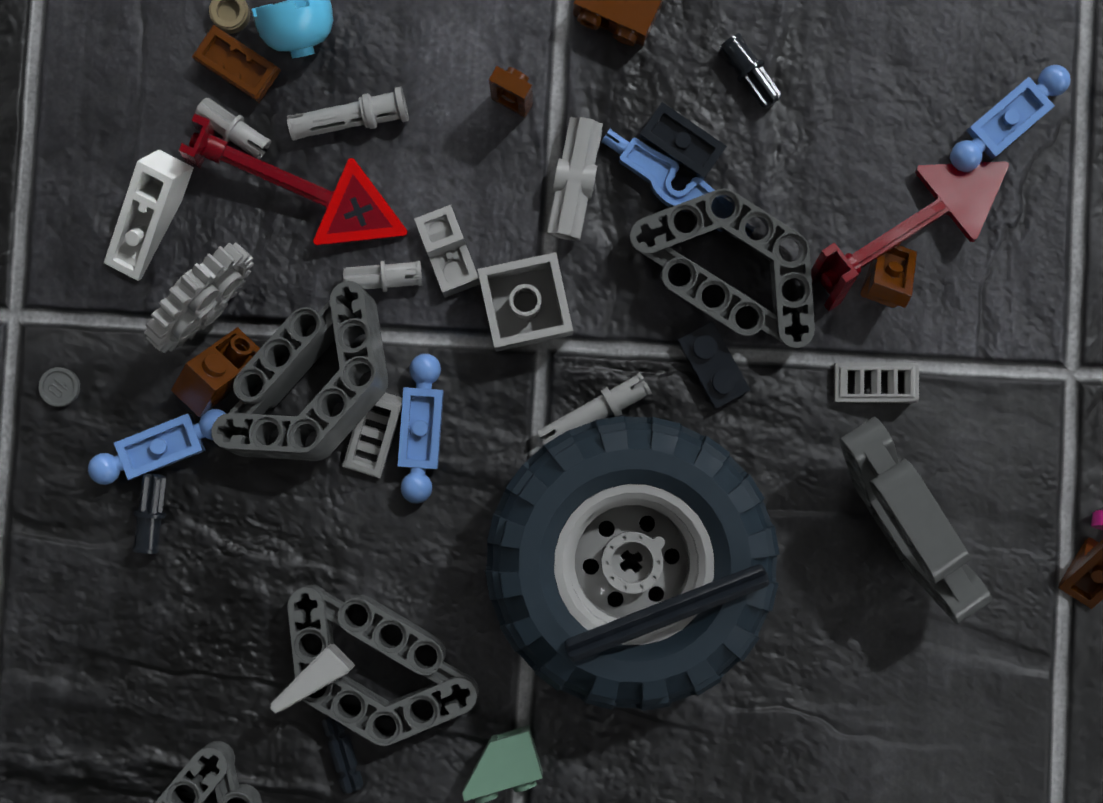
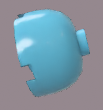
[251,0,333,58]

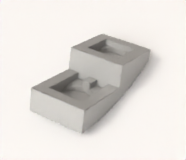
[414,205,480,298]

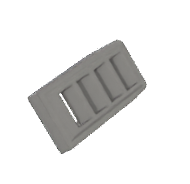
[834,362,919,403]
[342,392,402,478]
[270,644,355,713]

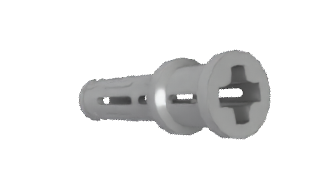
[287,86,409,141]

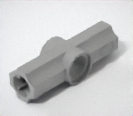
[547,117,603,241]

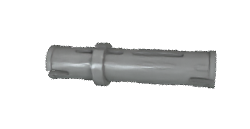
[537,372,652,445]

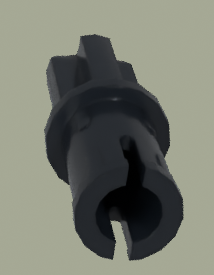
[719,33,782,108]
[132,473,166,554]

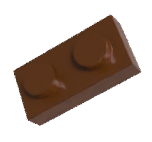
[489,65,533,118]

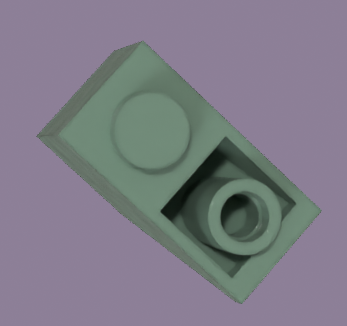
[462,725,543,803]

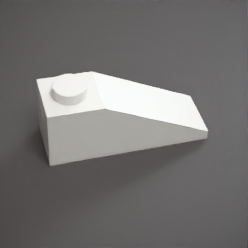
[104,150,194,281]

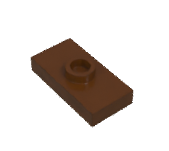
[192,25,281,103]

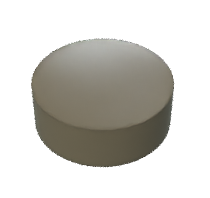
[209,0,251,34]

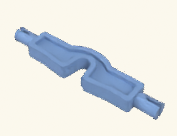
[601,128,756,237]

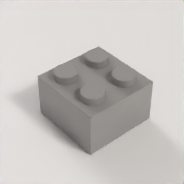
[477,252,573,352]

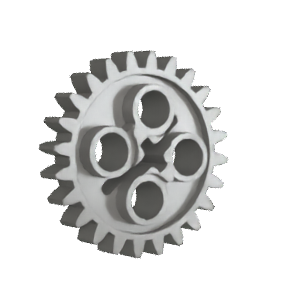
[144,242,254,353]

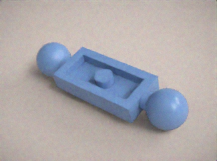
[950,65,1071,172]
[397,354,444,504]
[88,409,227,485]

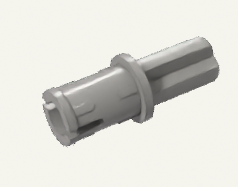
[195,97,271,159]
[343,260,423,292]

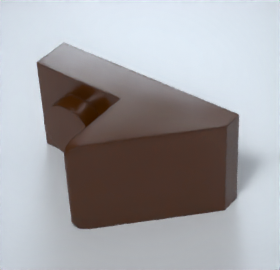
[860,245,917,308]
[1058,537,1103,609]

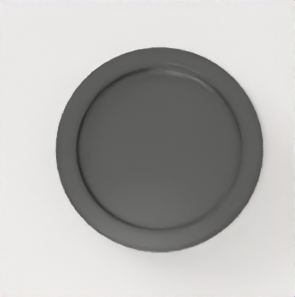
[39,367,80,407]

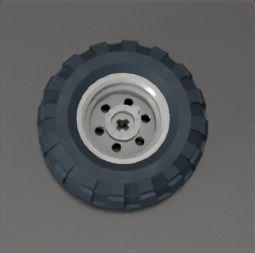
[485,416,780,711]

